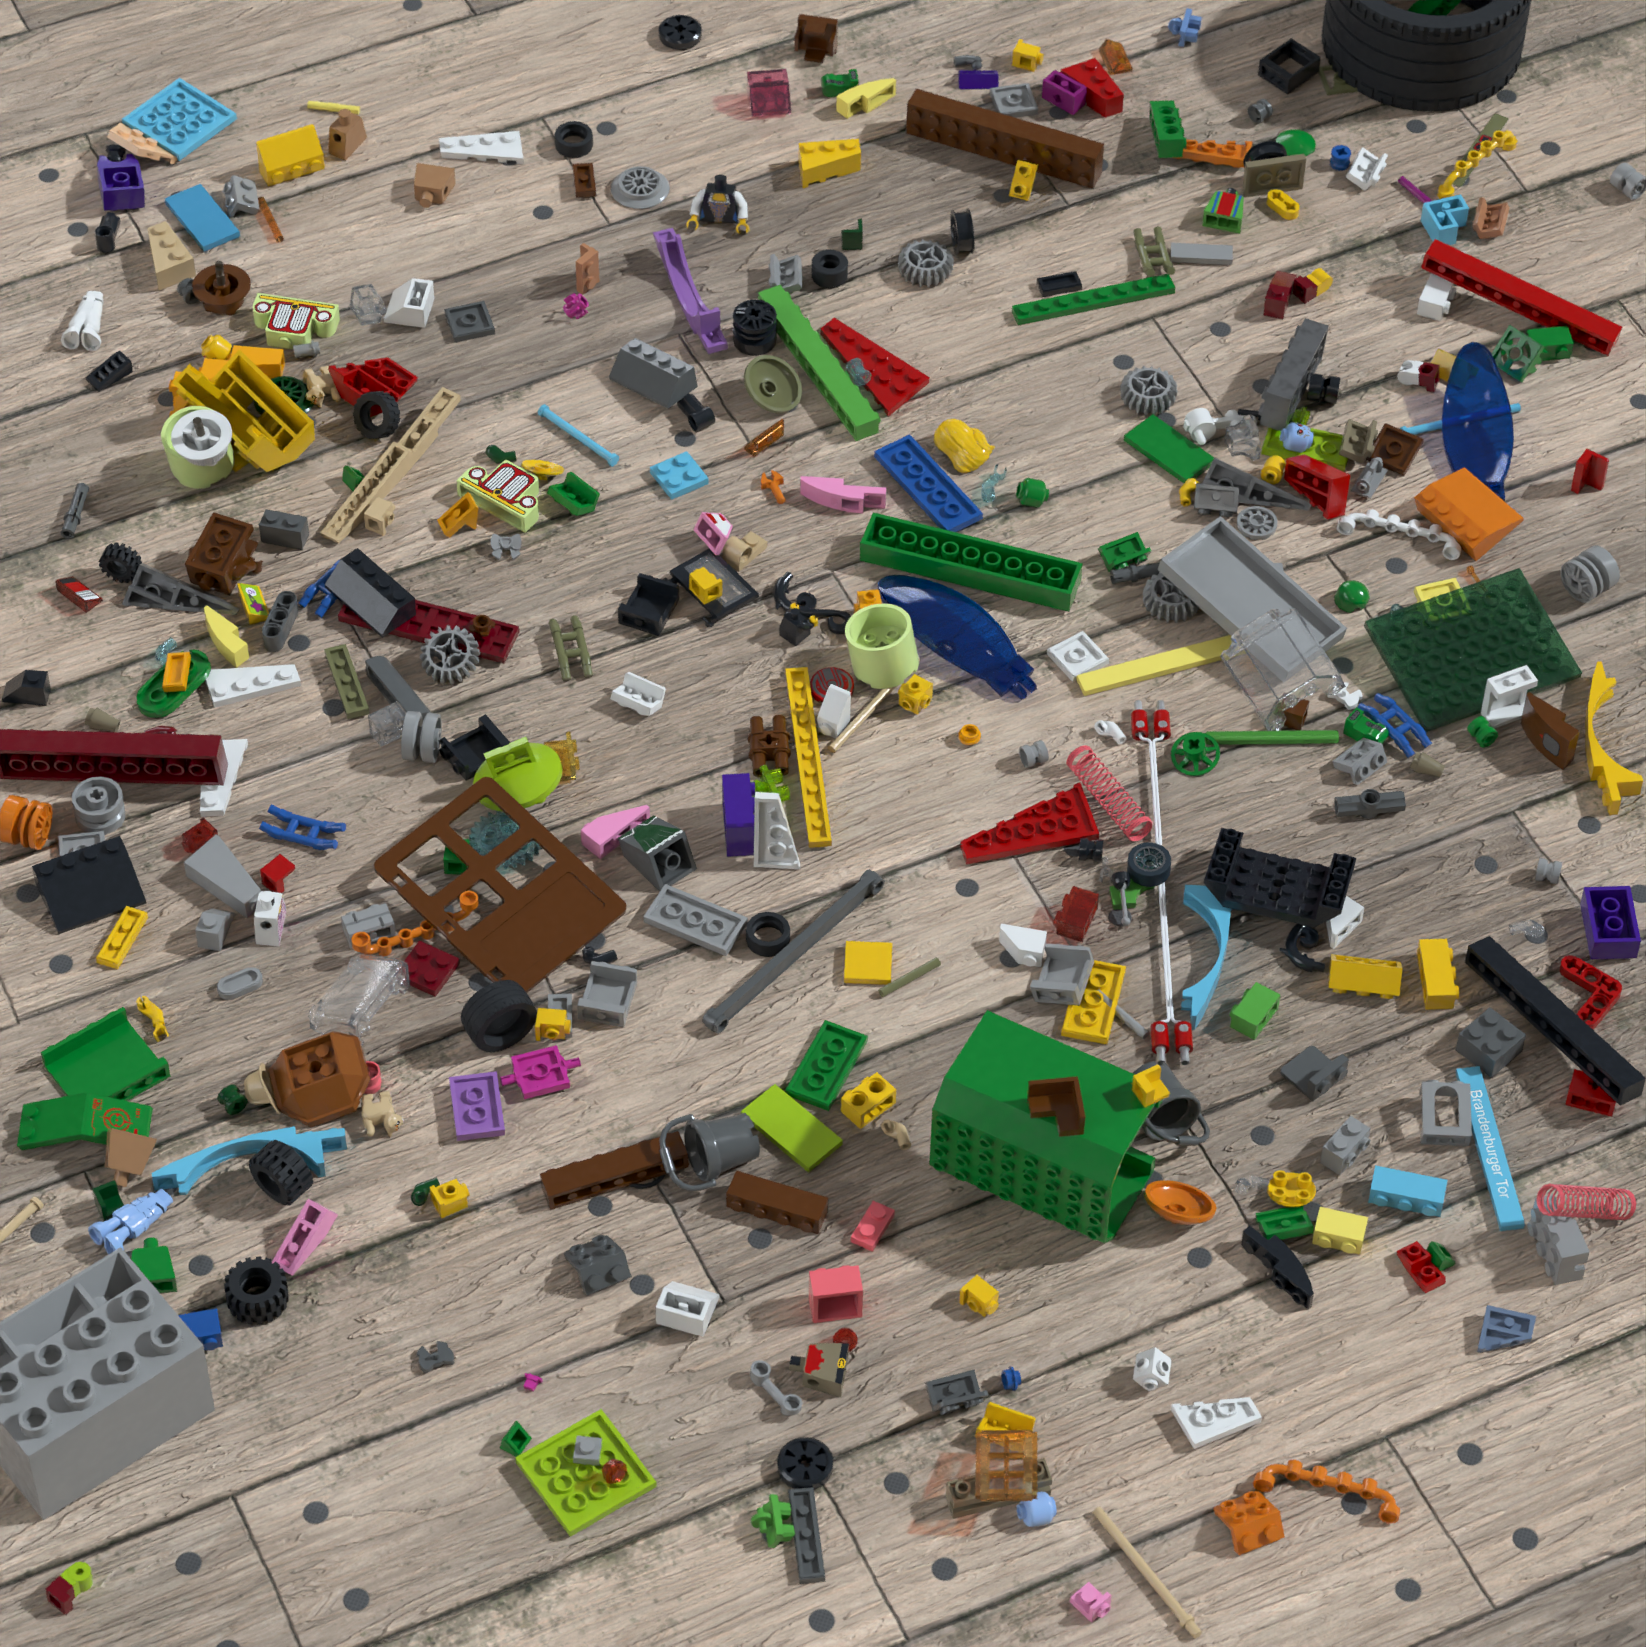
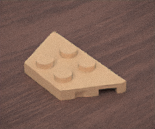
[107,123,177,164]

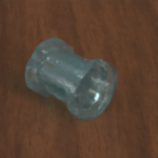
[845,358,871,386]

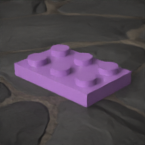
[449,1071,505,1141]

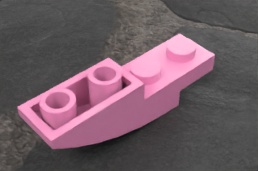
[800,476,886,514]

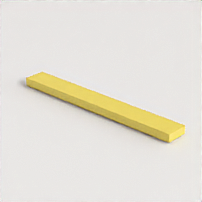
[1076,635,1249,696]

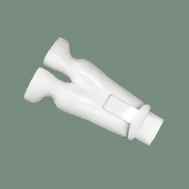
[61,291,104,351]

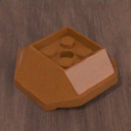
[268,1031,371,1128]

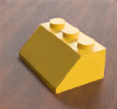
[256,124,325,187]
[1328,954,1403,999]

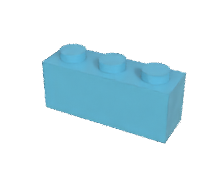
[1368,1165,1447,1217]

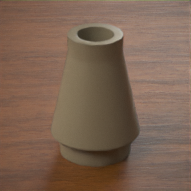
[85,708,120,732]
[1410,751,1445,778]

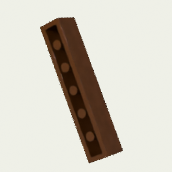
[540,1131,689,1210]

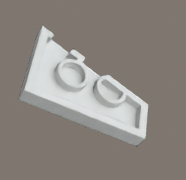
[1171,1397,1262,1449]

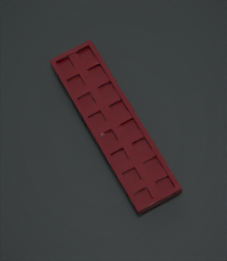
[338,600,520,664]

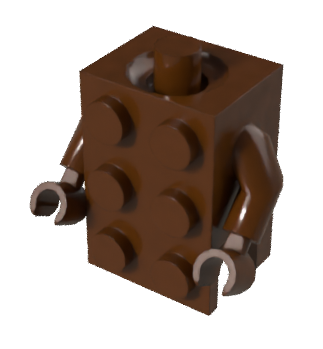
[185,512,263,596]

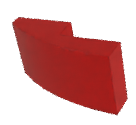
[1397,1241,1446,1294]

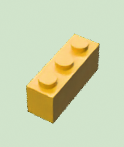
[1416,939,1459,1010]

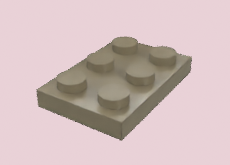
[1242,154,1306,198]

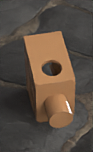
[328,109,367,161]
[414,163,456,208]
[105,1128,157,1187]

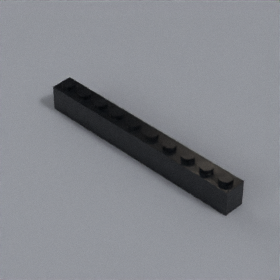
[1465,936,1646,1106]

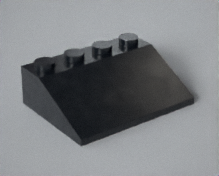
[32,836,147,935]

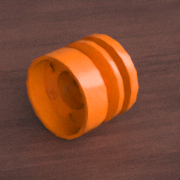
[0,795,53,850]

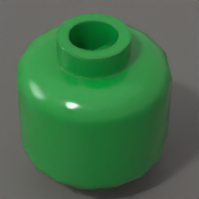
[1016,478,1049,508]

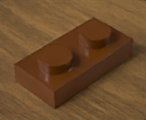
[573,163,596,198]

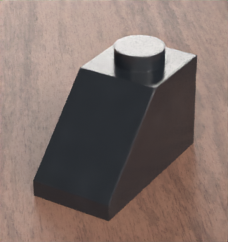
[2,670,51,706]

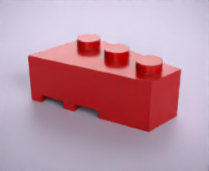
[1060,58,1124,118]
[1284,454,1350,519]

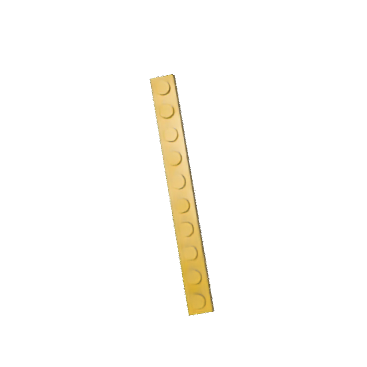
[785,667,832,848]

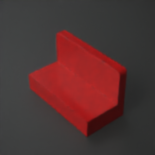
[1570,449,1609,494]

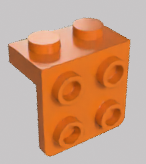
[1214,1491,1285,1555]

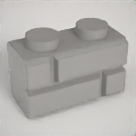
[341,903,396,949]

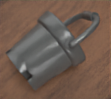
[1133,1061,1210,1146]
[659,1113,760,1191]

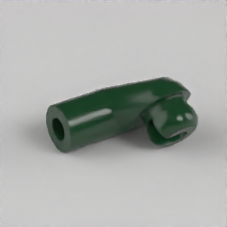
[486,445,516,464]
[411,1177,440,1206]

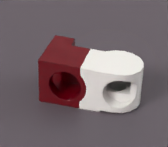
[1397,360,1440,393]

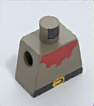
[789,1343,849,1397]

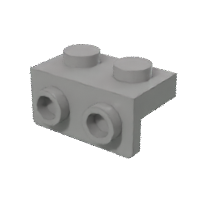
[223,175,259,217]
[768,254,802,293]

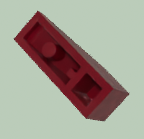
[1263,271,1297,320]

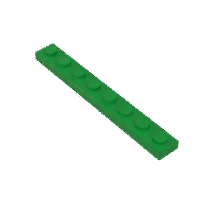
[1012,274,1176,326]

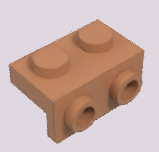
[1472,197,1510,239]
[576,243,599,295]

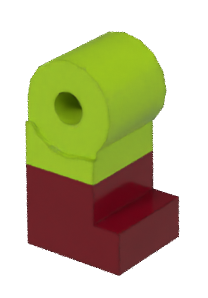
[45,1562,93,1615]

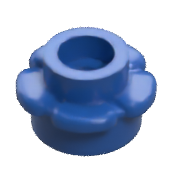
[1001,1366,1021,1391]

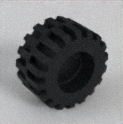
[248,1140,313,1206]
[224,1256,289,1325]

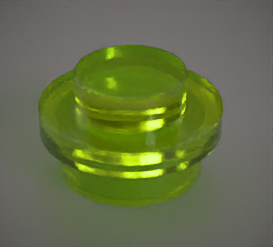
[1292,407,1310,425]

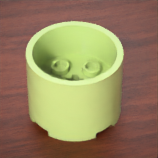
[161,406,235,489]
[845,604,919,689]

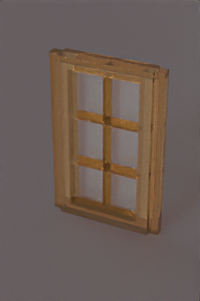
[975,1430,1037,1501]

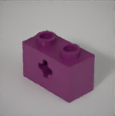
[1042,70,1087,115]

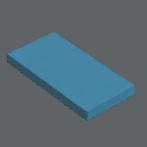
[164,183,240,252]

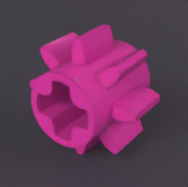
[563,293,589,320]

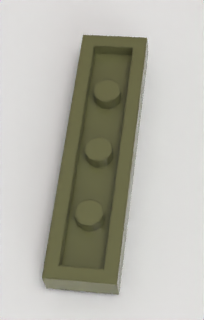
[324,644,369,719]

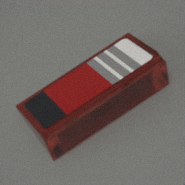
[55,576,103,613]

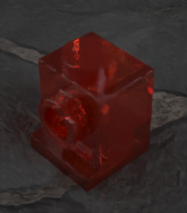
[182,817,218,854]

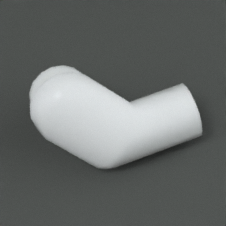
[1094,720,1127,745]

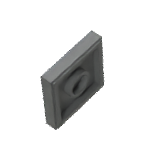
[444,301,495,343]

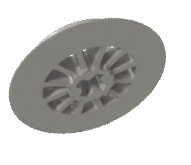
[611,166,670,209]

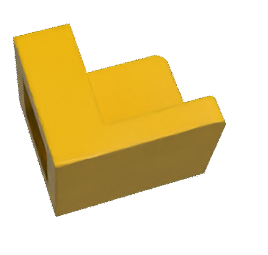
[1132,1064,1170,1107]

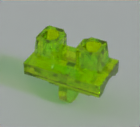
[752,765,790,802]

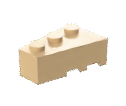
[147,221,196,291]

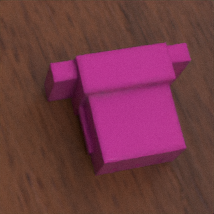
[524,1373,543,1392]

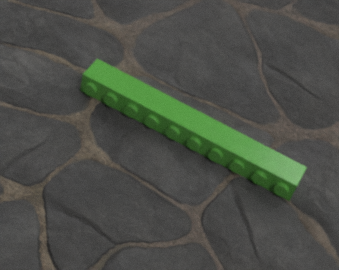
[758,285,880,441]

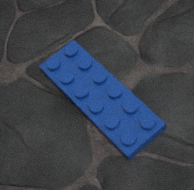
[874,434,983,532]

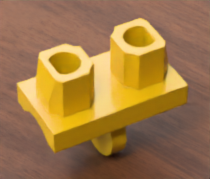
[1009,160,1038,201]

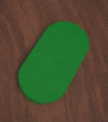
[136,649,211,718]

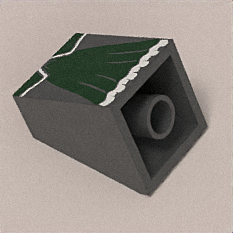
[618,815,697,891]

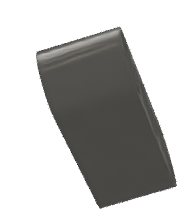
[262,591,298,652]

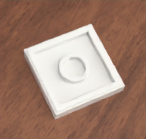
[1047,631,1109,682]

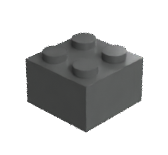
[1456,1007,1526,1078]

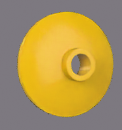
[521,460,564,480]

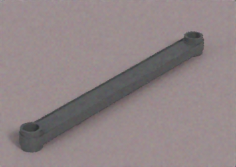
[702,869,885,1034]

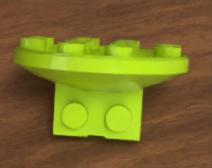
[473,736,563,812]

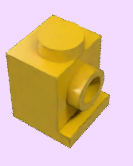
[1012,39,1044,72]
[689,567,723,605]
[535,1008,571,1041]
[430,1179,470,1219]
[959,1275,999,1317]

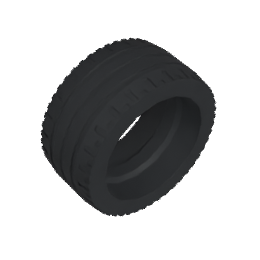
[460,980,537,1053]

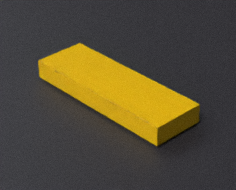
[96,906,148,969]

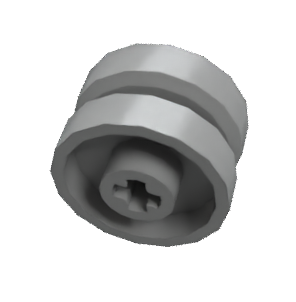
[401,711,442,763]
[72,777,125,835]

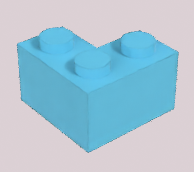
[1421,195,1469,245]

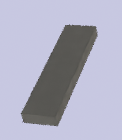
[788,1487,825,1584]

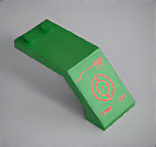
[17,1092,153,1150]

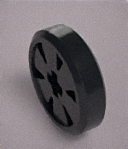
[659,15,702,50]
[777,1437,833,1490]

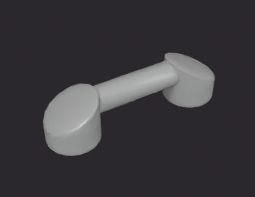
[750,1360,802,1416]

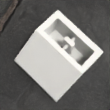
[384,278,434,328]
[656,1281,719,1337]

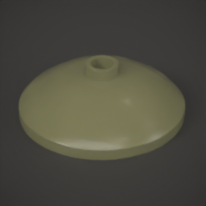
[744,355,802,413]

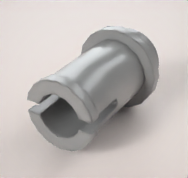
[293,340,321,359]

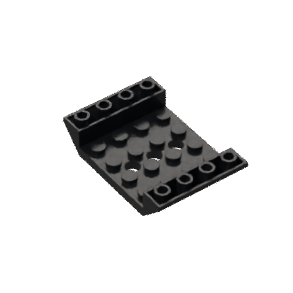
[1204,828,1357,927]

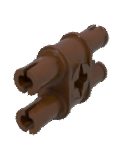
[747,715,791,777]

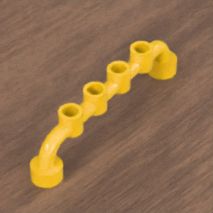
[1437,130,1517,199]

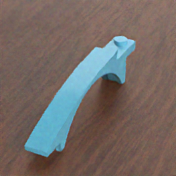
[1181,885,1231,1030]
[152,1126,347,1195]

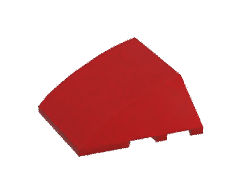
[328,357,418,417]

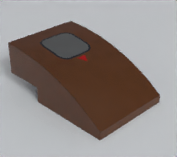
[1520,692,1580,770]

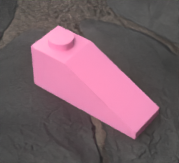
[581,805,650,860]
[272,1199,338,1276]

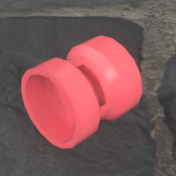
[364,1061,382,1094]

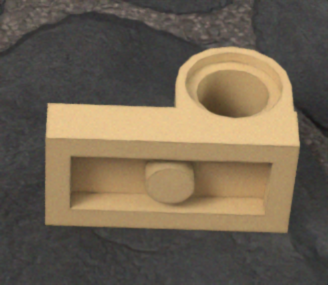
[722,531,767,571]

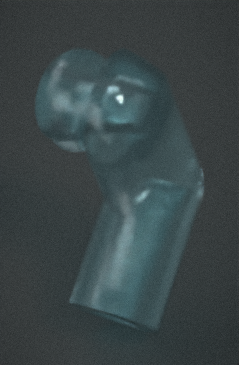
[155,637,177,666]

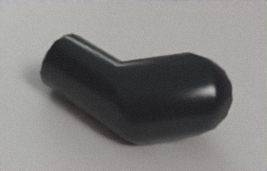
[582,946,618,964]

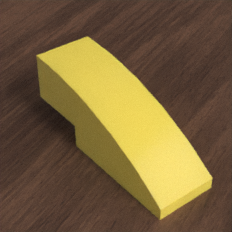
[836,78,896,119]
[204,605,249,668]

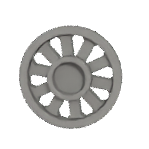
[1237,506,1278,540]

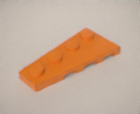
[1173,140,1252,168]

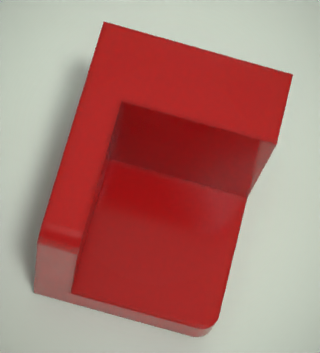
[260,854,296,893]

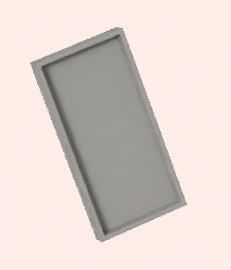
[1158,516,1347,683]

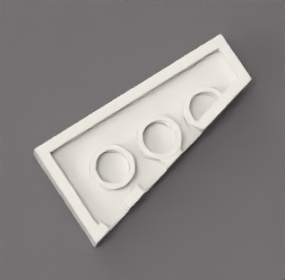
[439,131,524,164]
[205,664,301,708]
[200,739,248,817]
[754,792,800,870]

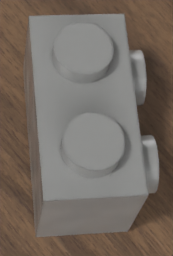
[1320,1116,1371,1175]

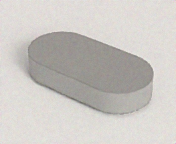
[217,967,263,1000]

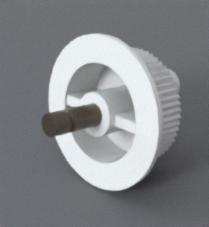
[171,410,232,466]

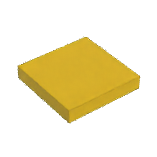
[844,941,892,985]

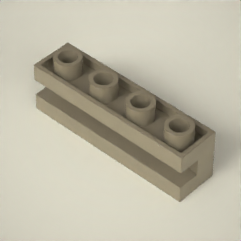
[946,1458,1052,1519]

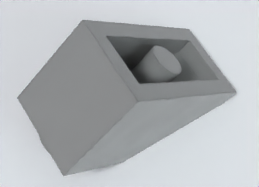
[195,908,235,951]

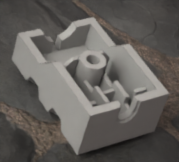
[1527,1194,1590,1285]

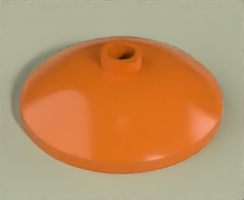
[1144,1180,1216,1225]

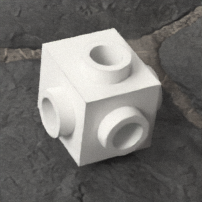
[1133,1347,1172,1391]

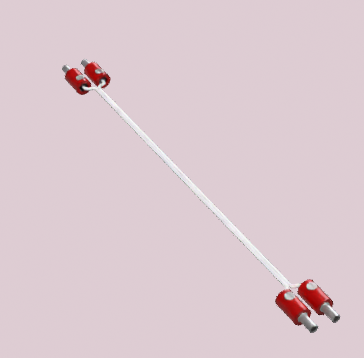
[1131,700,1193,1065]

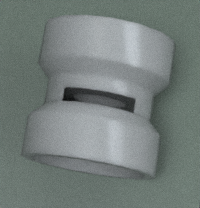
[1019,740,1049,768]
[1535,857,1562,884]

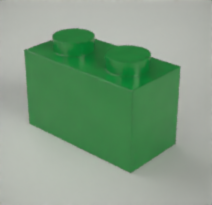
[1524,326,1574,361]

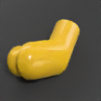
[1179,478,1200,507]

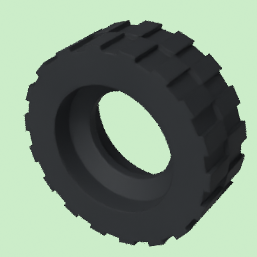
[353,391,400,439]

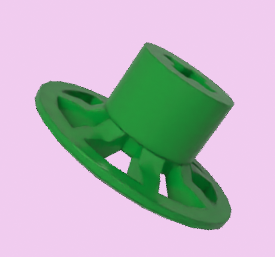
[1171,732,1220,776]

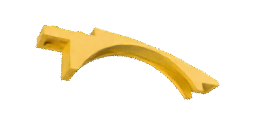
[1585,661,1643,815]

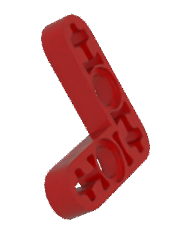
[1559,955,1622,1030]

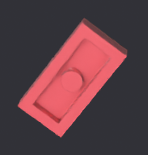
[851,1201,895,1252]

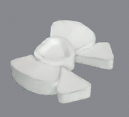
[1327,682,1363,710]

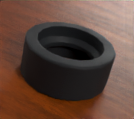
[555,121,593,158]
[746,912,790,957]

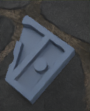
[1477,1305,1536,1353]

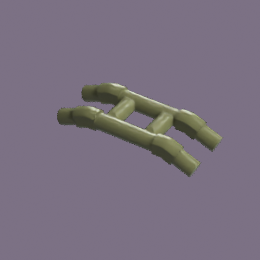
[1133,226,1175,277]
[549,615,593,681]

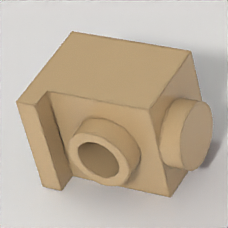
[364,497,395,536]

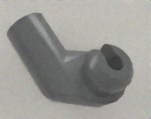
[954,55,982,70]

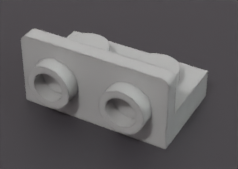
[1333,738,1387,785]

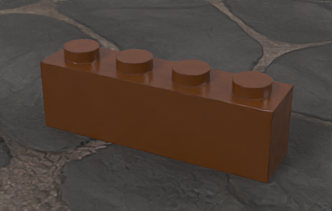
[726,1170,828,1234]

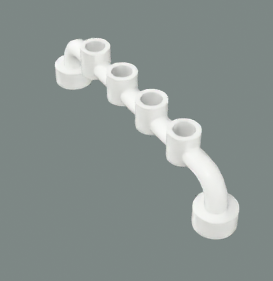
[1337,509,1461,560]

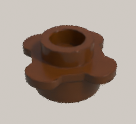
[469,615,495,637]

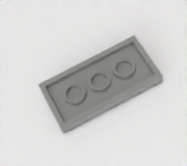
[643,884,748,956]

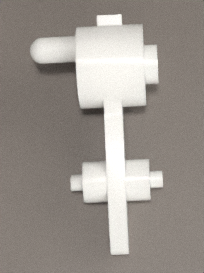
[1183,408,1257,445]

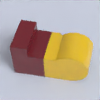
[1292,268,1333,304]

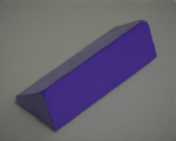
[958,70,999,89]

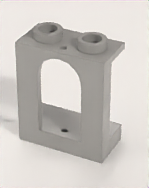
[1419,1080,1472,1146]

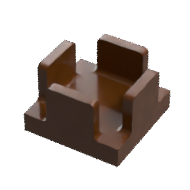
[794,14,838,63]

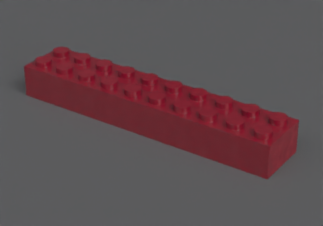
[0,729,228,786]

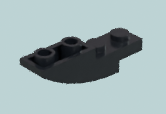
[1241,1226,1314,1310]

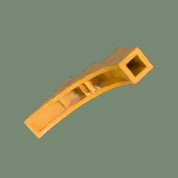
[169,345,285,417]

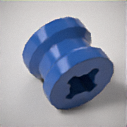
[1330,145,1351,171]

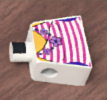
[254,891,286,946]

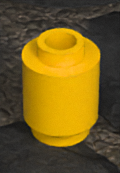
[1261,456,1286,485]

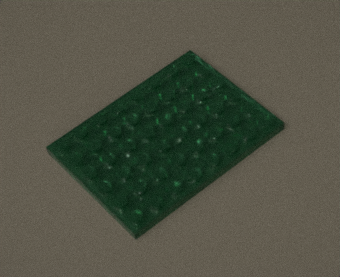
[1364,568,1582,732]

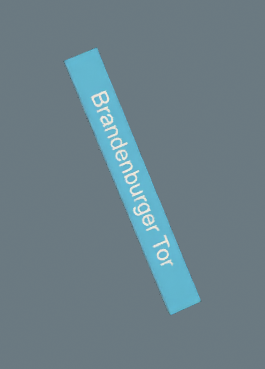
[1455,1066,1525,1231]

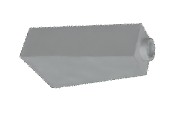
[184,834,261,918]

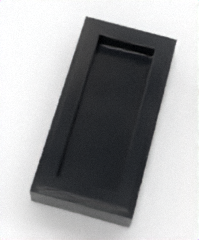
[1036,271,1082,298]

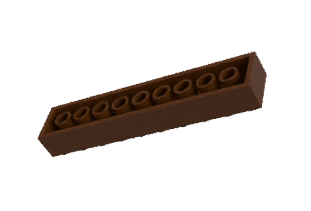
[906,88,1104,189]

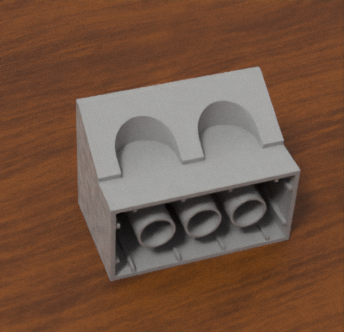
[0,1247,215,1520]

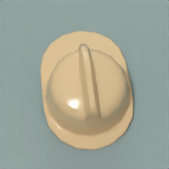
[244,1063,281,1114]

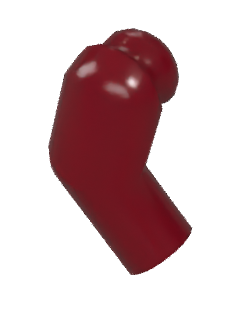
[144,726,177,734]

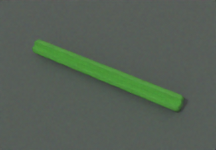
[1205,730,1339,745]

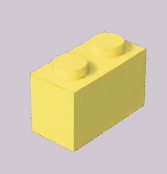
[1312,1207,1368,1255]

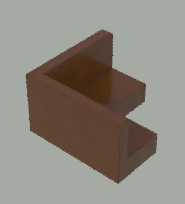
[1027,1076,1085,1137]

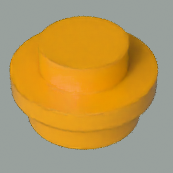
[958,724,981,745]

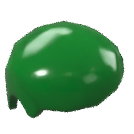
[1334,580,1370,613]

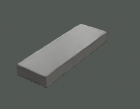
[1170,243,1233,265]

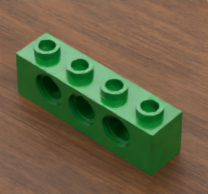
[1149,100,1187,158]

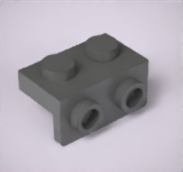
[1194,483,1239,517]

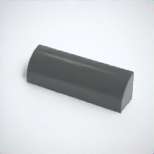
[365,656,432,720]

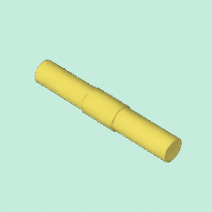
[307,101,360,114]

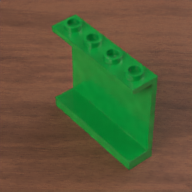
[41,1007,171,1101]

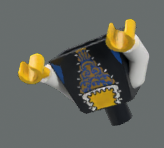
[686,174,750,234]

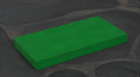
[1124,414,1214,483]
[785,1020,868,1111]

